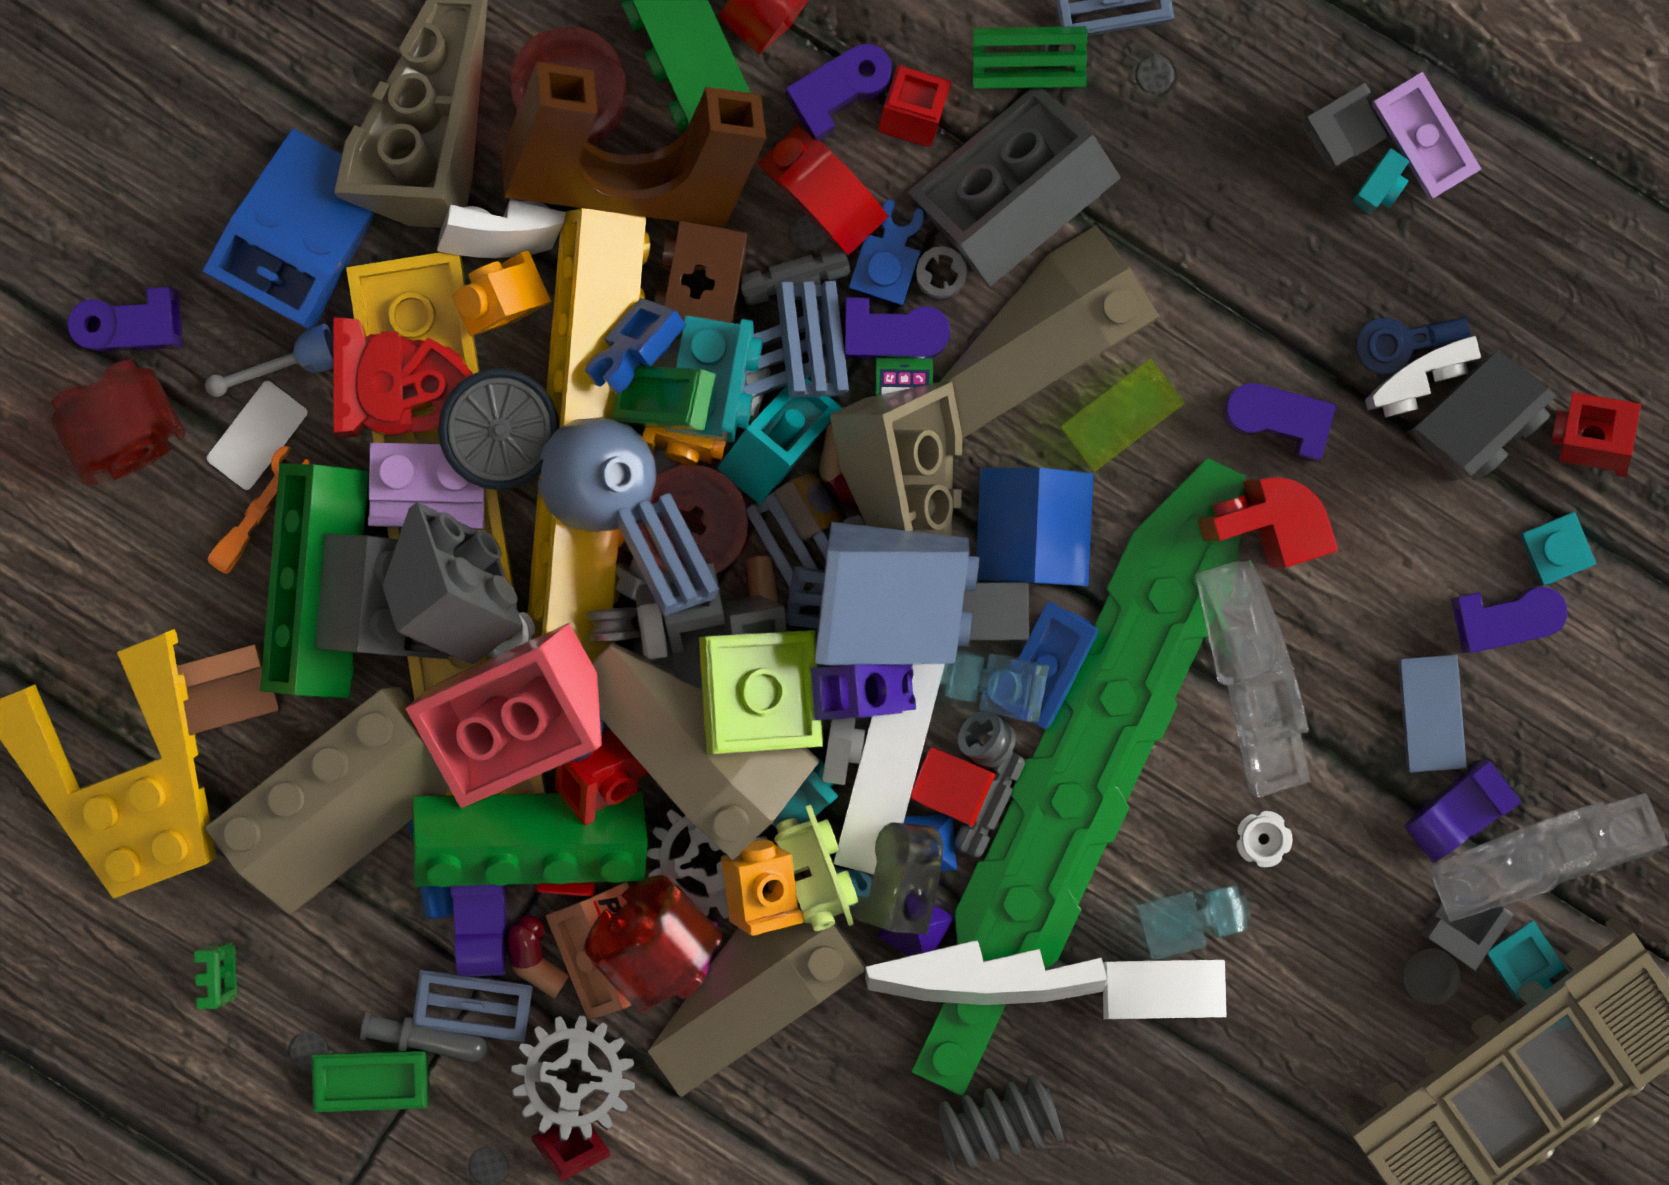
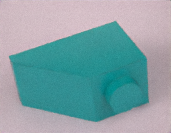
[716,378,843,505]

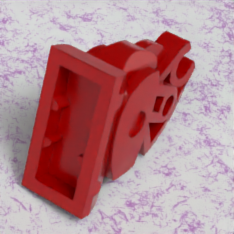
[333,318,473,438]

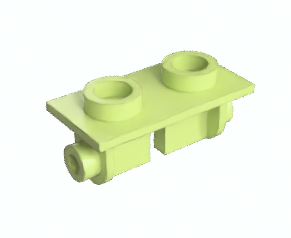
[774,805,859,931]

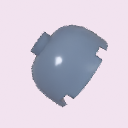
[538,417,657,532]

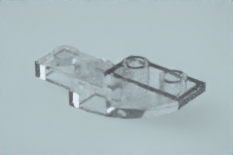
[1196,558,1311,797]
[1429,793,1668,922]

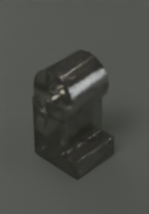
[852,822,943,935]

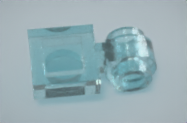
[940,650,1049,722]
[1137,884,1251,961]

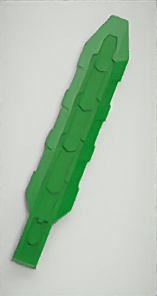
[911,458,1246,1096]

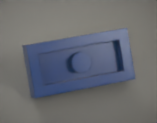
[997,602,1099,729]

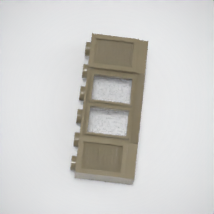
[1337,917,1669,1185]

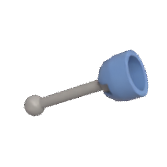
[205,323,333,397]

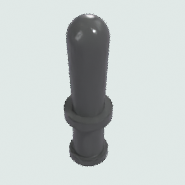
[360,1012,487,1062]

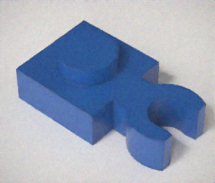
[849,199,924,307]
[585,298,686,394]

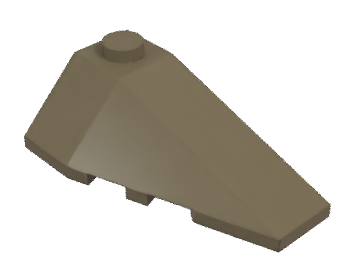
[334,0,488,228]
[940,225,1160,439]
[830,381,962,536]
[592,642,819,860]
[648,873,866,1098]

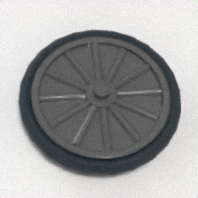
[438,368,559,490]

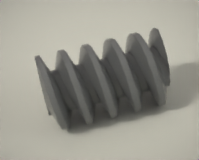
[939,1075,1064,1173]

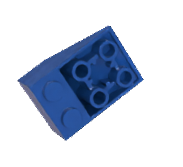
[202,128,377,330]

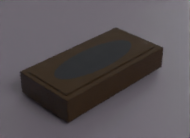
[774,470,847,540]

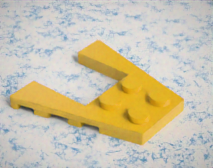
[0,629,217,899]

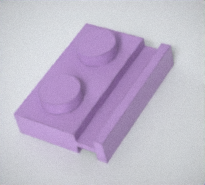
[368,443,486,529]

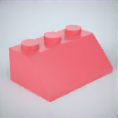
[405,623,601,808]

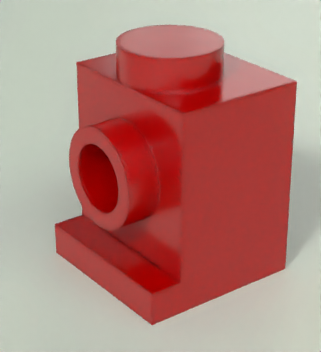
[1551,392,1641,477]
[555,728,648,826]

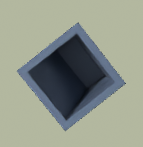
[815,522,979,665]

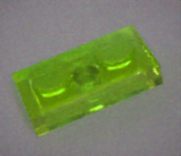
[1059,358,1185,473]

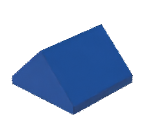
[976,468,1093,586]

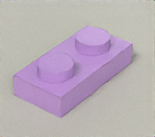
[1371,72,1481,201]

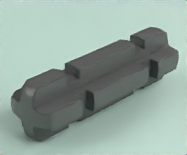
[739,246,850,306]
[955,752,1025,857]

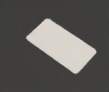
[207,381,308,490]

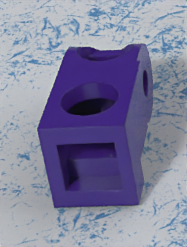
[785,44,892,141]
[67,287,183,352]
[845,297,951,359]
[1223,383,1336,462]
[1450,587,1567,653]
[811,664,916,720]
[1404,759,1521,863]
[451,885,508,977]

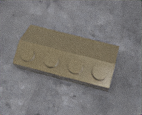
[205,687,451,915]

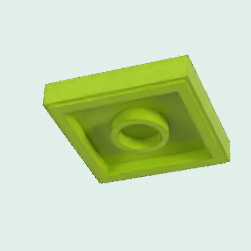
[699,630,823,754]

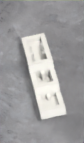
[834,664,945,878]
[865,940,1107,1005]

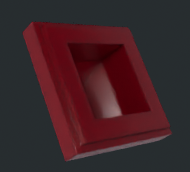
[532,1111,610,1182]

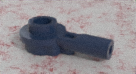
[1356,317,1470,374]

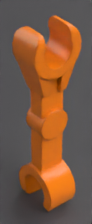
[208,446,311,574]

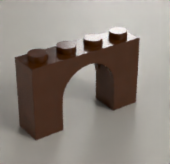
[501,61,766,228]

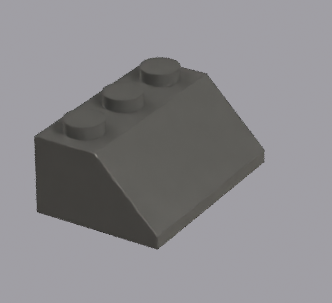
[907,88,1121,287]

